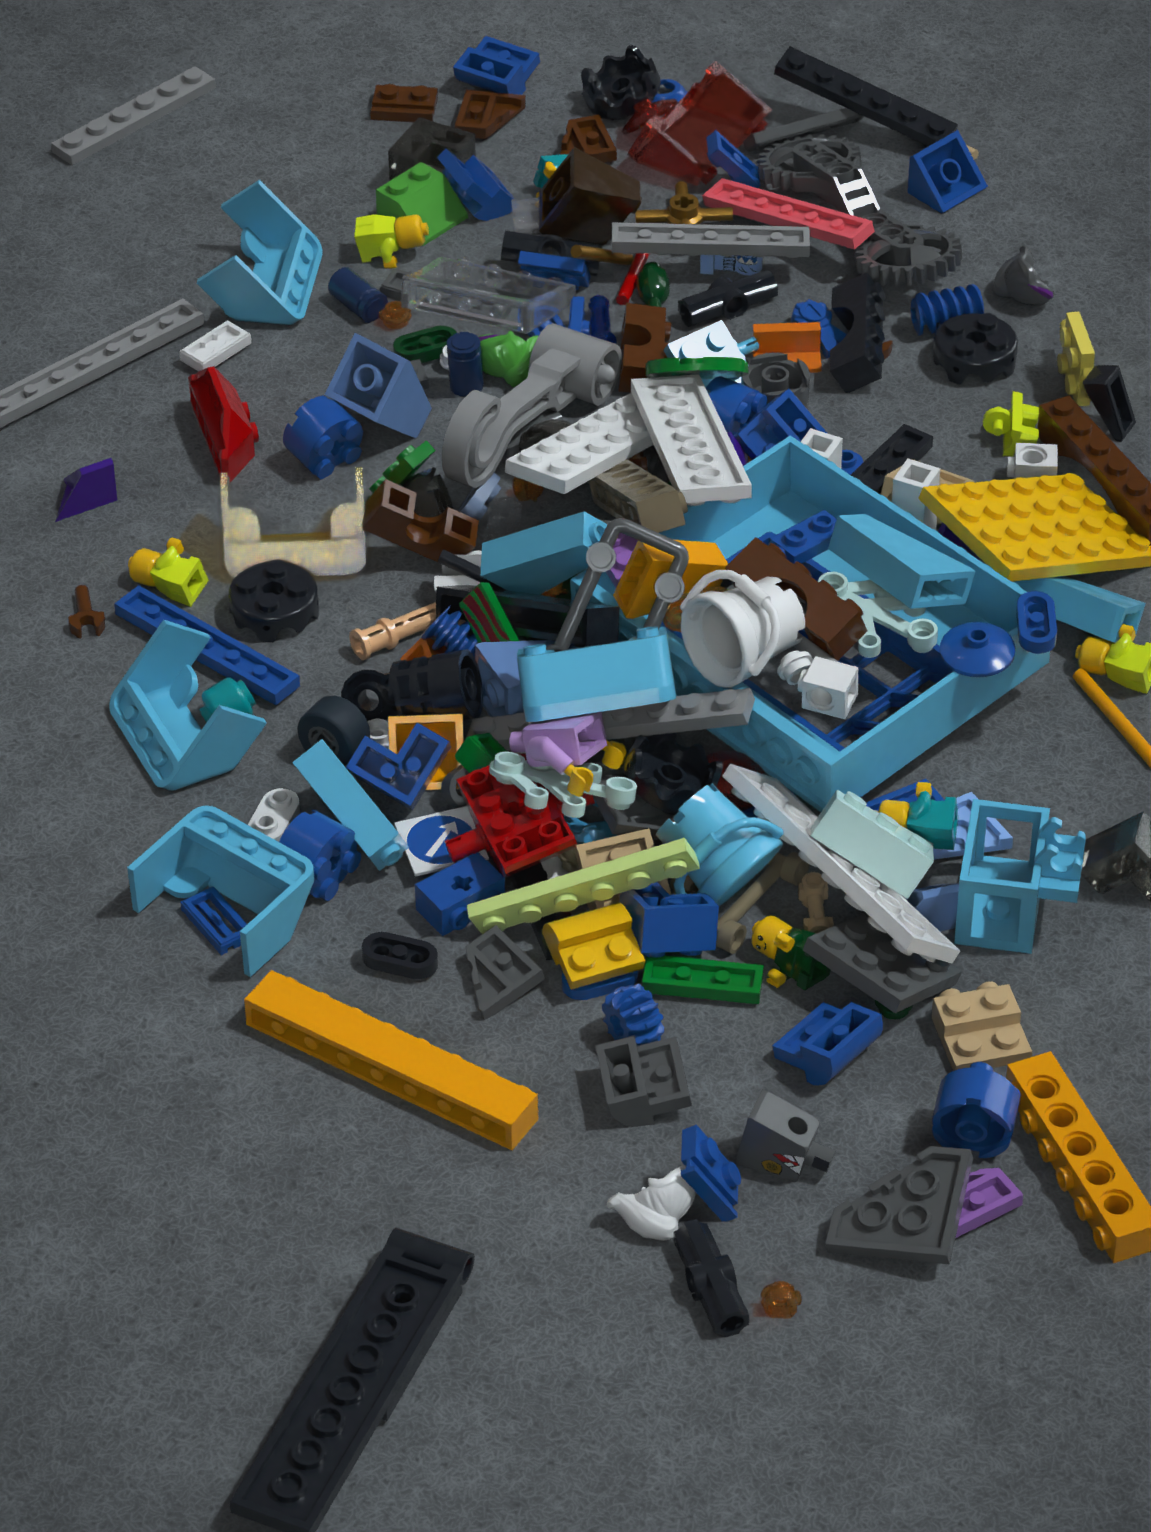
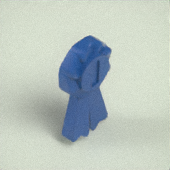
[791,299,847,359]

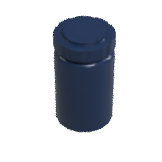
[328,267,388,323]
[447,332,484,397]

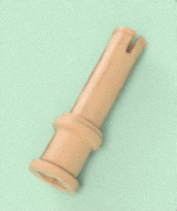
[349,602,436,660]

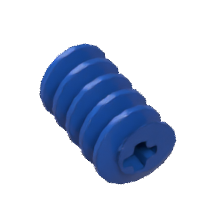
[910,284,984,336]
[421,605,478,658]

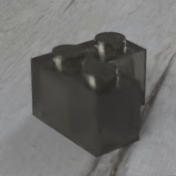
[388,117,476,181]
[1081,811,1151,902]

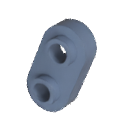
[457,473,501,520]

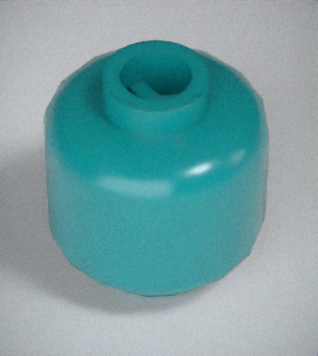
[199,677,256,723]

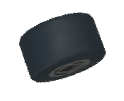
[297,695,370,766]

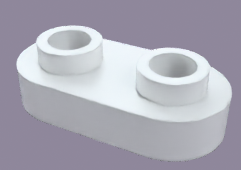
[248,788,300,842]

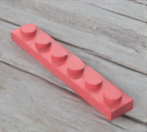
[702,178,875,250]

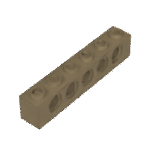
[589,459,688,533]

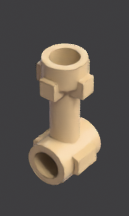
[798,872,834,933]

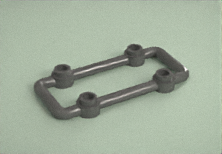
[546,518,689,652]

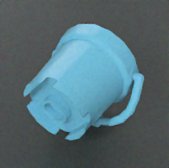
[656,783,784,906]

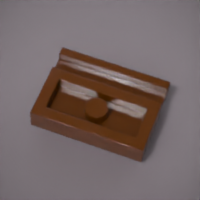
[370,84,438,123]

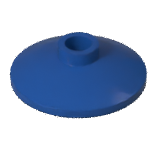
[940,622,1015,677]

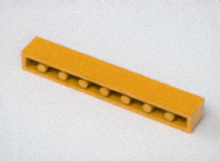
[244,970,538,1150]

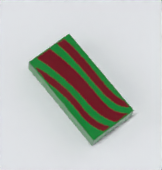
[459,582,519,643]

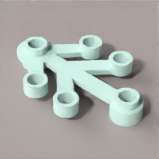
[818,572,938,658]
[489,752,637,818]

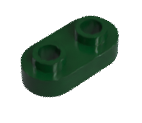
[393,326,457,363]

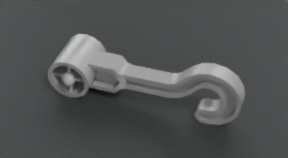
[442,323,622,488]

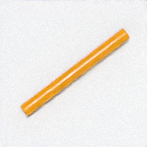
[1073,668,1151,768]

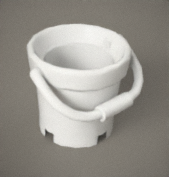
[680,570,805,688]

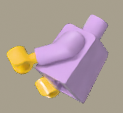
[509,712,627,797]

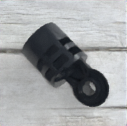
[341,649,483,721]

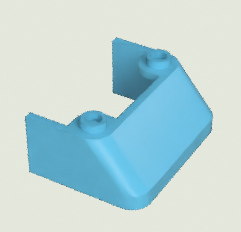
[196,180,323,325]
[109,620,267,791]
[517,626,676,722]
[127,806,314,977]

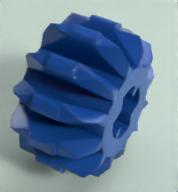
[602,984,664,1046]

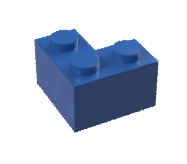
[346,723,451,811]
[619,882,719,957]

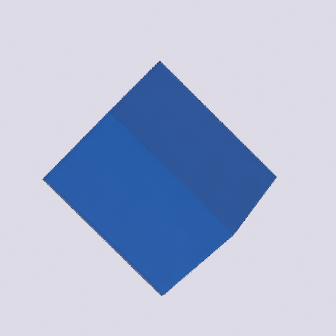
[907,130,988,213]

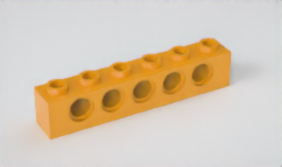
[1006,1051,1151,1263]

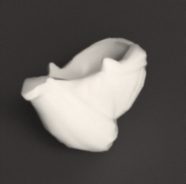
[606,1165,695,1241]

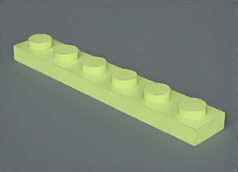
[467,838,700,934]

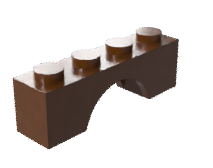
[725,537,868,661]

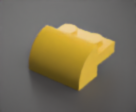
[542,903,645,990]

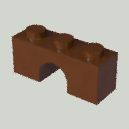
[618,303,671,393]
[362,479,479,562]

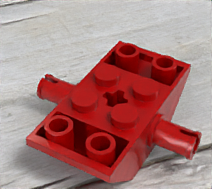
[444,753,595,878]

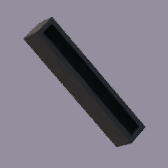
[436,585,620,646]

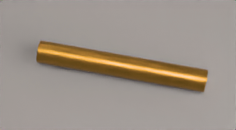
[571,245,633,265]

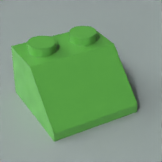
[376,162,468,246]

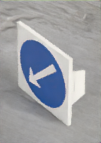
[394,806,489,877]

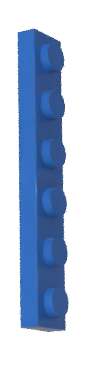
[114,585,300,705]

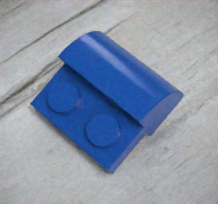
[453,36,540,95]
[437,149,519,221]
[734,388,827,460]
[772,1002,883,1086]

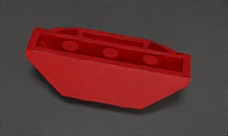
[188,366,259,485]

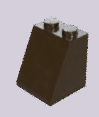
[539,147,642,245]

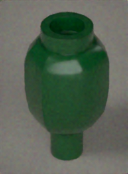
[637,262,670,307]

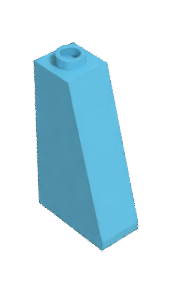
[480,511,607,595]
[828,514,976,609]
[1012,576,1146,643]
[292,739,409,871]

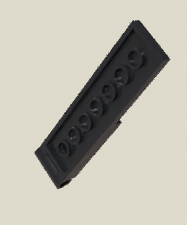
[230,1227,475,1532]

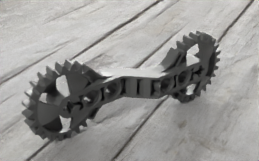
[757,134,962,287]

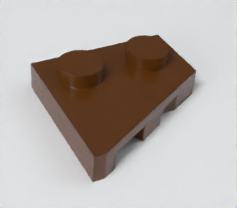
[455,90,526,139]
[558,115,617,163]

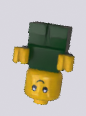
[751,915,831,990]

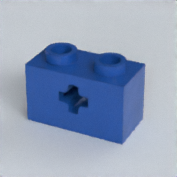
[415,852,505,936]

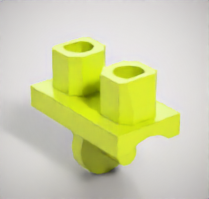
[983,391,1039,457]

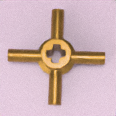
[635,181,733,224]

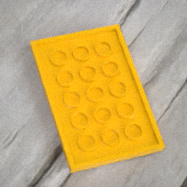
[918,473,1151,582]

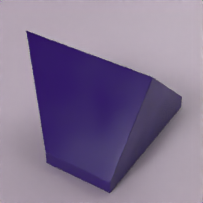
[55,458,117,522]

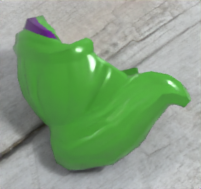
[478,330,539,387]

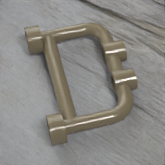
[670,852,810,954]

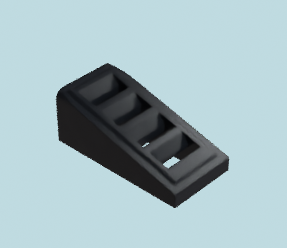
[1082,365,1136,442]

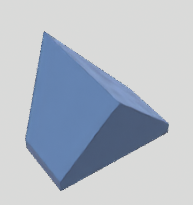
[904,883,959,932]

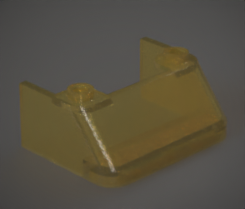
[220,467,366,577]

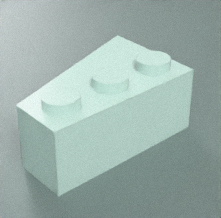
[810,790,934,899]

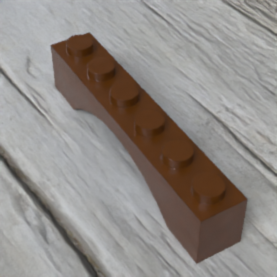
[1037,395,1151,545]

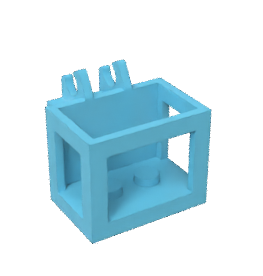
[954,799,1086,954]

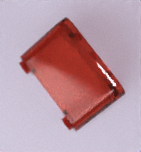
[627,60,772,186]

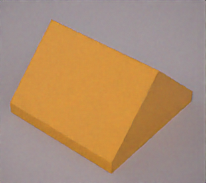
[388,714,464,790]

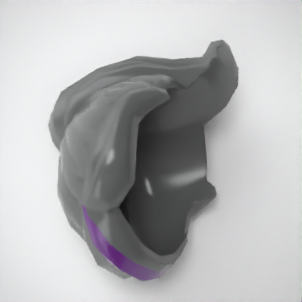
[993,246,1054,305]

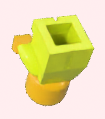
[354,214,429,268]
[128,537,209,607]
[1075,624,1151,694]

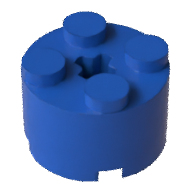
[706,376,767,436]
[283,396,363,479]
[279,810,361,901]
[932,1062,1021,1158]

